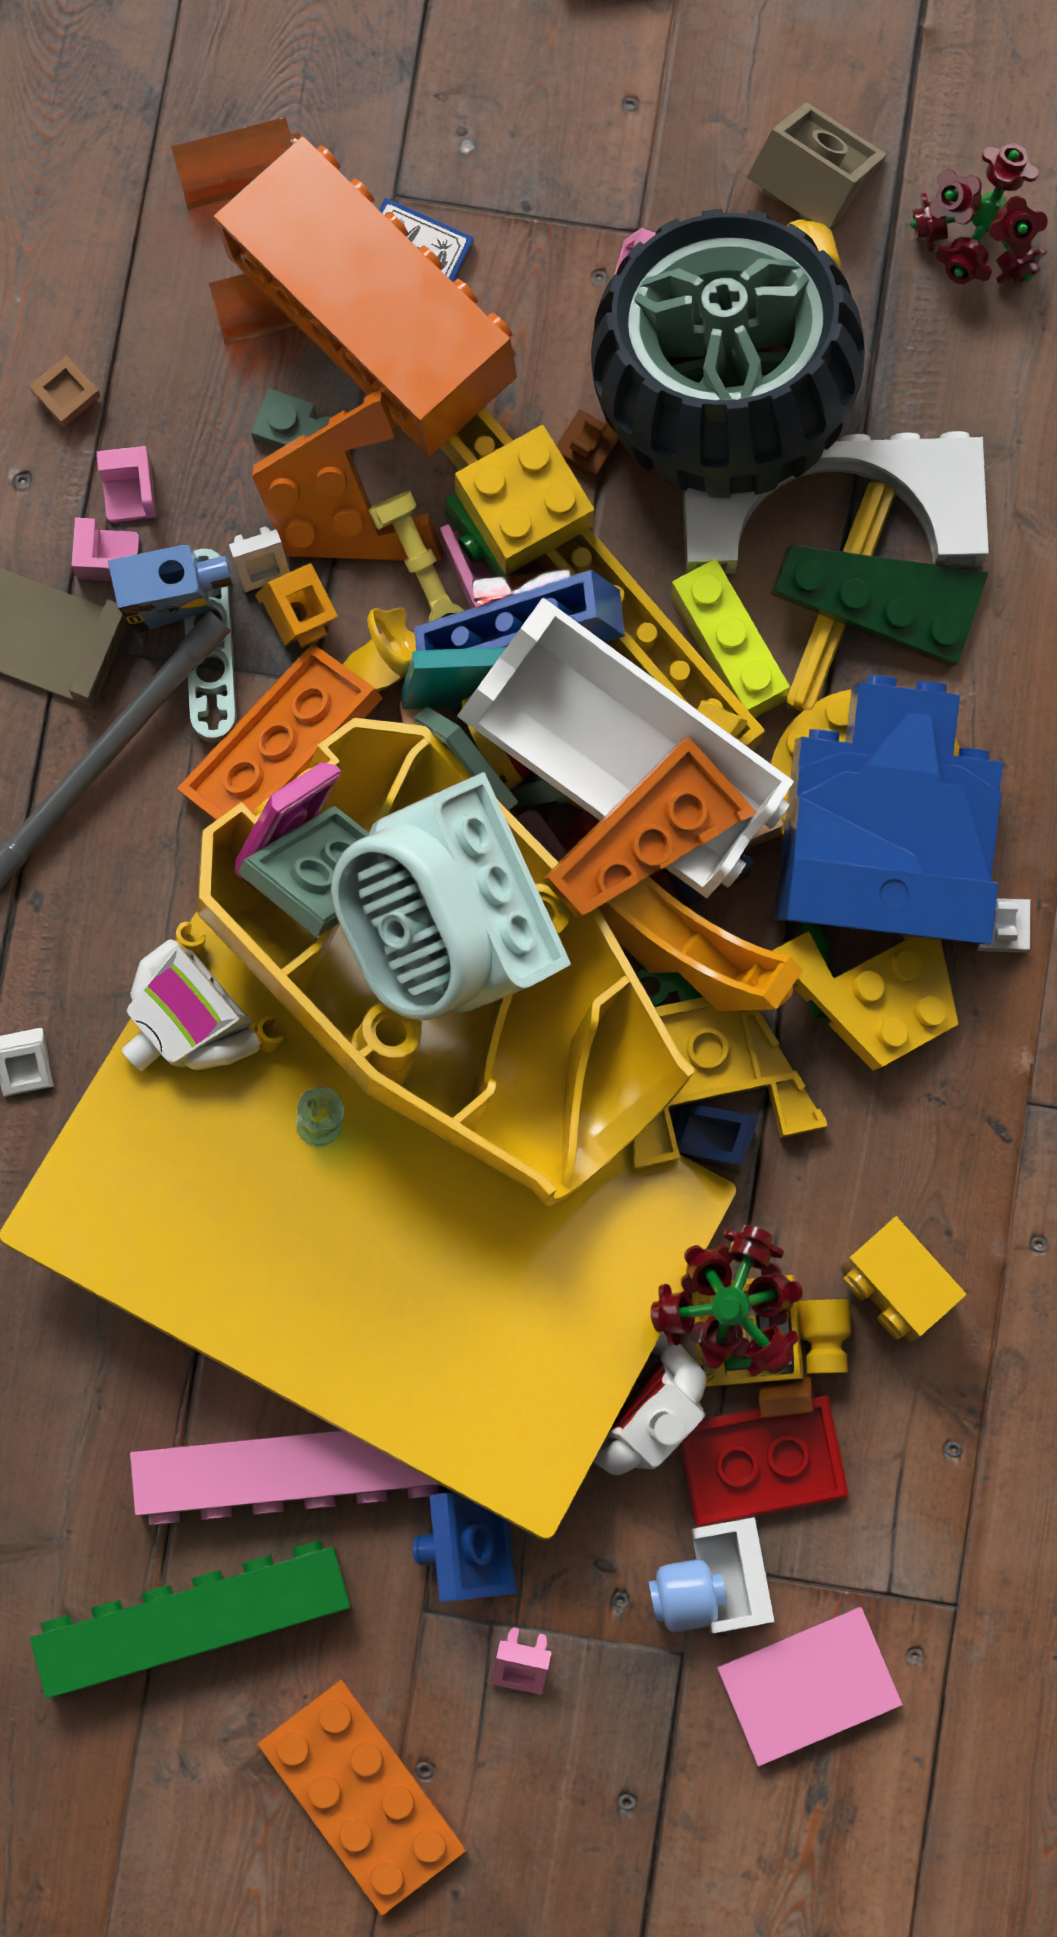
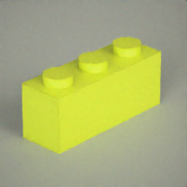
[670,558,790,718]

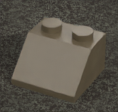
[746,102,887,229]

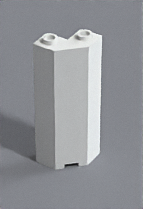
[457,598,794,898]

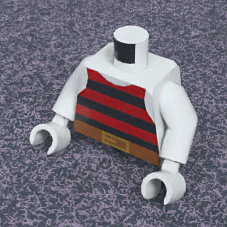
[593,1332,707,1475]

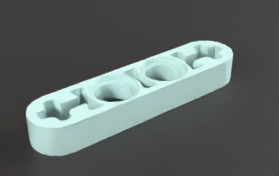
[184,548,237,743]

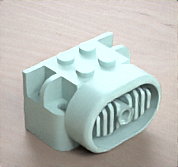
[331,772,571,1020]

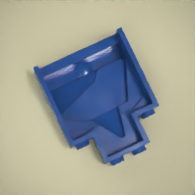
[773,675,1003,944]

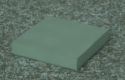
[414,706,518,811]

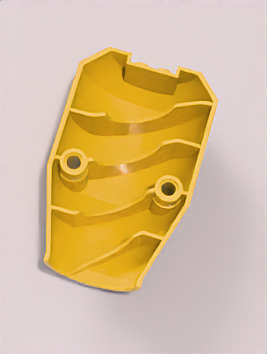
[197,718,696,1206]

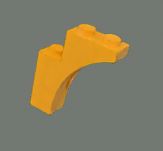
[598,876,803,1011]

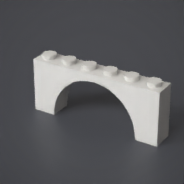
[683,431,989,574]

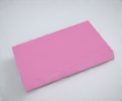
[717,1607,903,1766]

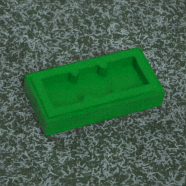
[445,492,520,591]

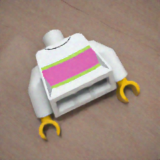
[122,922,286,1071]

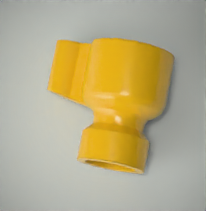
[797,1299,851,1374]

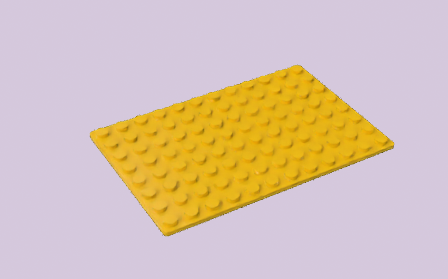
[0,911,736,1540]

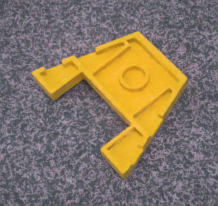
[772,931,959,1071]
[631,997,828,1170]

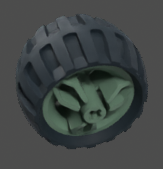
[591,209,865,498]

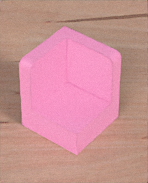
[96,446,157,523]
[71,518,140,581]

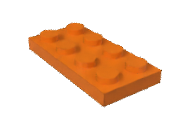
[177,643,383,822]
[257,1679,467,1916]

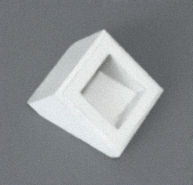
[0,1028,54,1097]

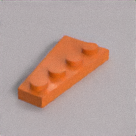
[542,737,757,917]

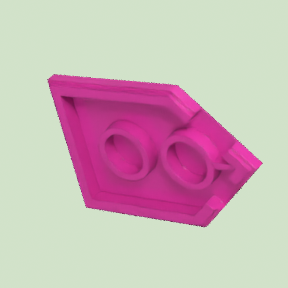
[235,762,341,890]

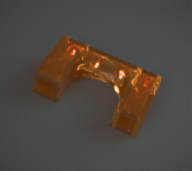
[172,117,301,345]

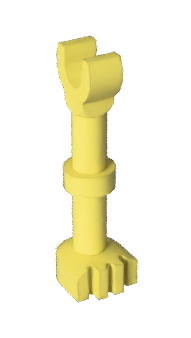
[368,491,465,622]

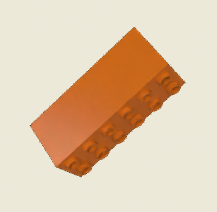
[214,136,517,457]

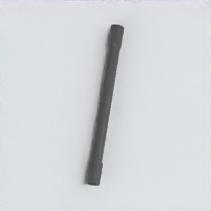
[0,611,231,891]

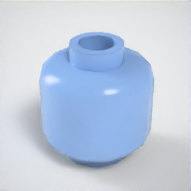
[648,1559,727,1633]

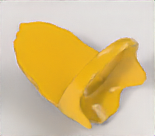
[342,608,417,692]

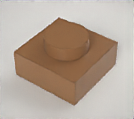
[29,355,101,428]

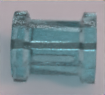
[295,1086,344,1146]

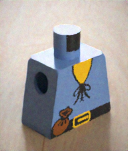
[108,545,234,634]

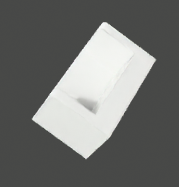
[691,1517,775,1633]

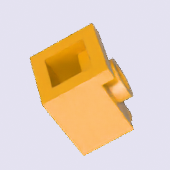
[255,563,338,648]

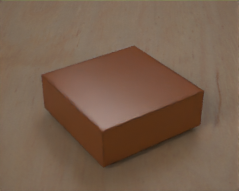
[759,1374,814,1418]

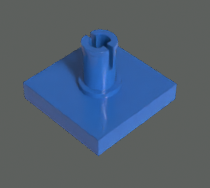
[412,1493,516,1602]

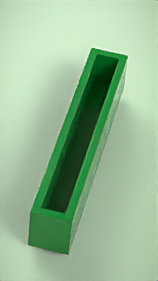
[29,1540,353,1699]

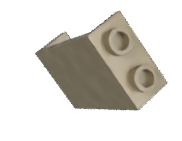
[0,568,129,709]

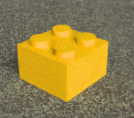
[455,424,595,576]
[841,1216,967,1343]

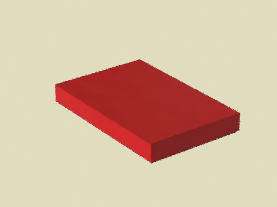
[680,1395,849,1527]

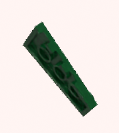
[770,545,989,667]

